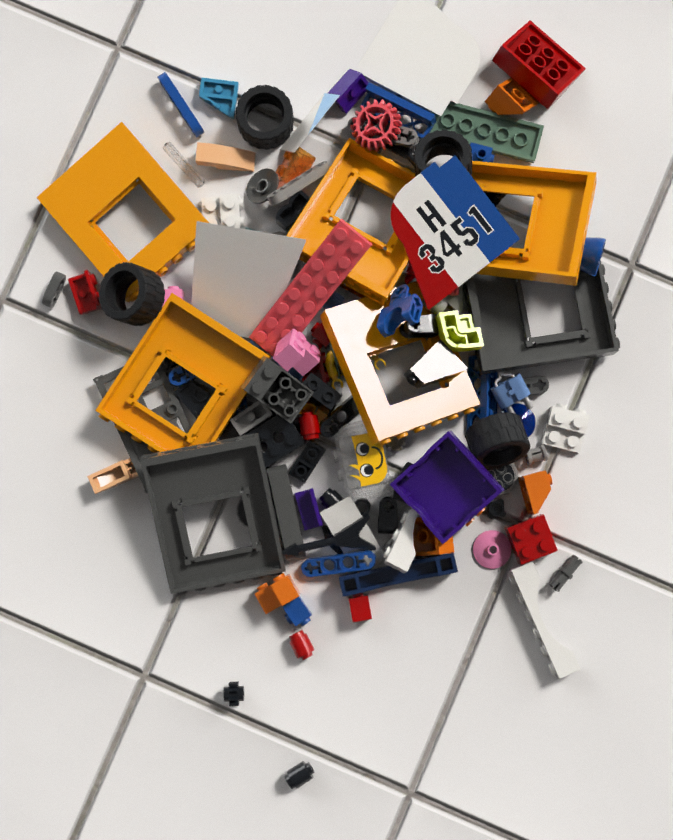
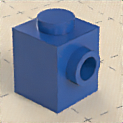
[470,142,495,163]
[283,596,312,627]

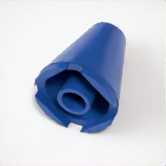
[580,237,606,276]

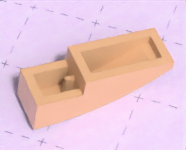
[196,142,256,172]
[87,458,139,494]

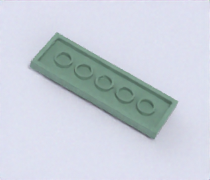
[427,101,544,163]

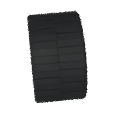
[236,85,294,150]
[413,130,472,176]
[99,262,165,326]
[465,412,531,469]

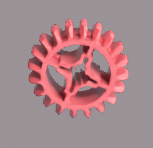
[351,99,402,152]

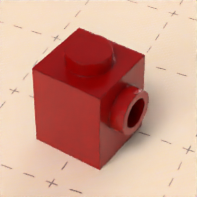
[311,322,331,349]

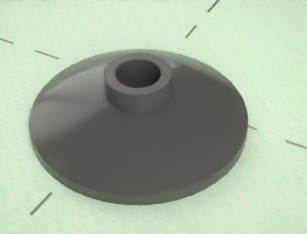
[247,168,279,204]

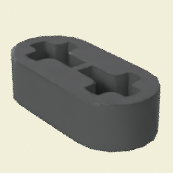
[42,271,66,308]
[523,376,549,395]

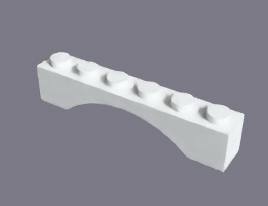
[383,507,418,574]
[508,561,581,679]

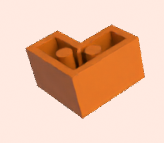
[255,573,300,614]

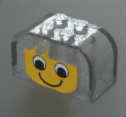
[333,420,394,500]

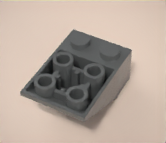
[241,356,314,424]

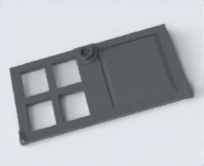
[93,365,193,493]

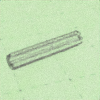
[163,142,205,188]

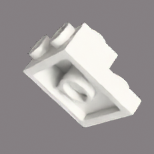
[201,193,245,228]
[541,404,590,453]

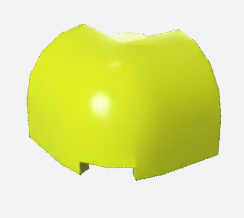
[436,311,484,352]

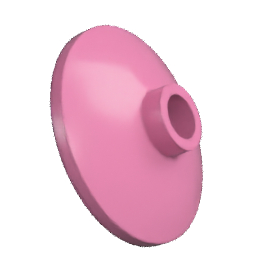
[473,530,511,569]

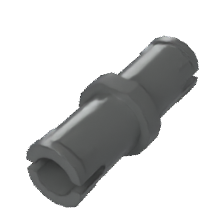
[549,555,583,592]

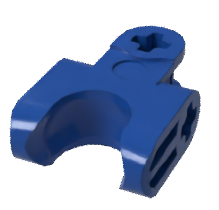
[377,284,423,338]

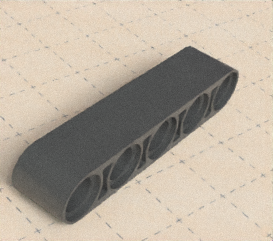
[267,464,306,560]

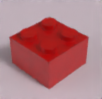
[504,514,558,565]

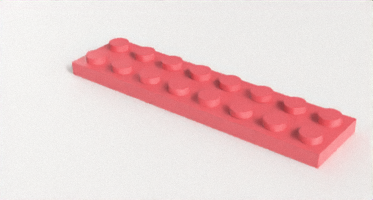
[249,219,372,357]

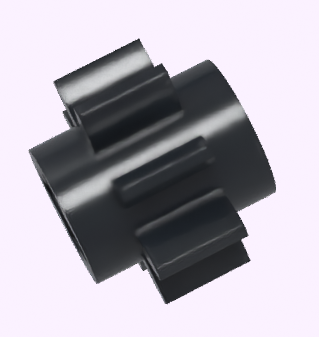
[223,681,244,706]

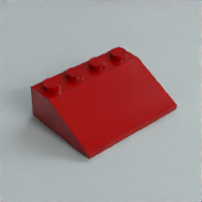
[492,20,586,109]

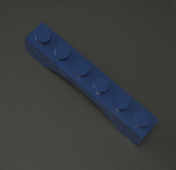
[339,552,458,596]

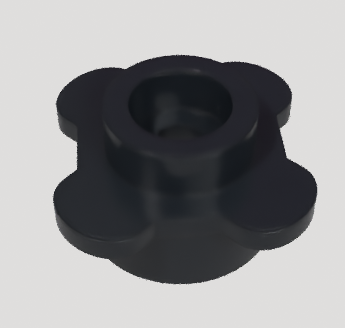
[486,499,506,519]

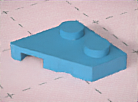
[199,77,239,119]

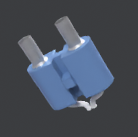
[490,371,534,413]

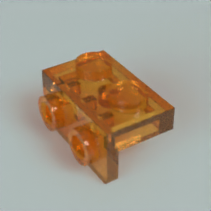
[276,147,316,184]

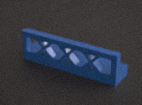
[361,82,436,139]
[467,355,498,430]

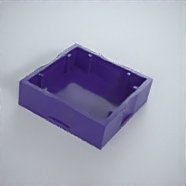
[390,431,505,544]

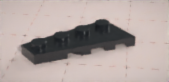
[174,381,240,441]

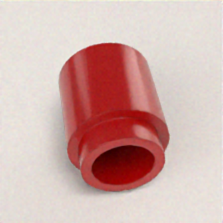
[299,412,320,441]
[289,630,315,660]

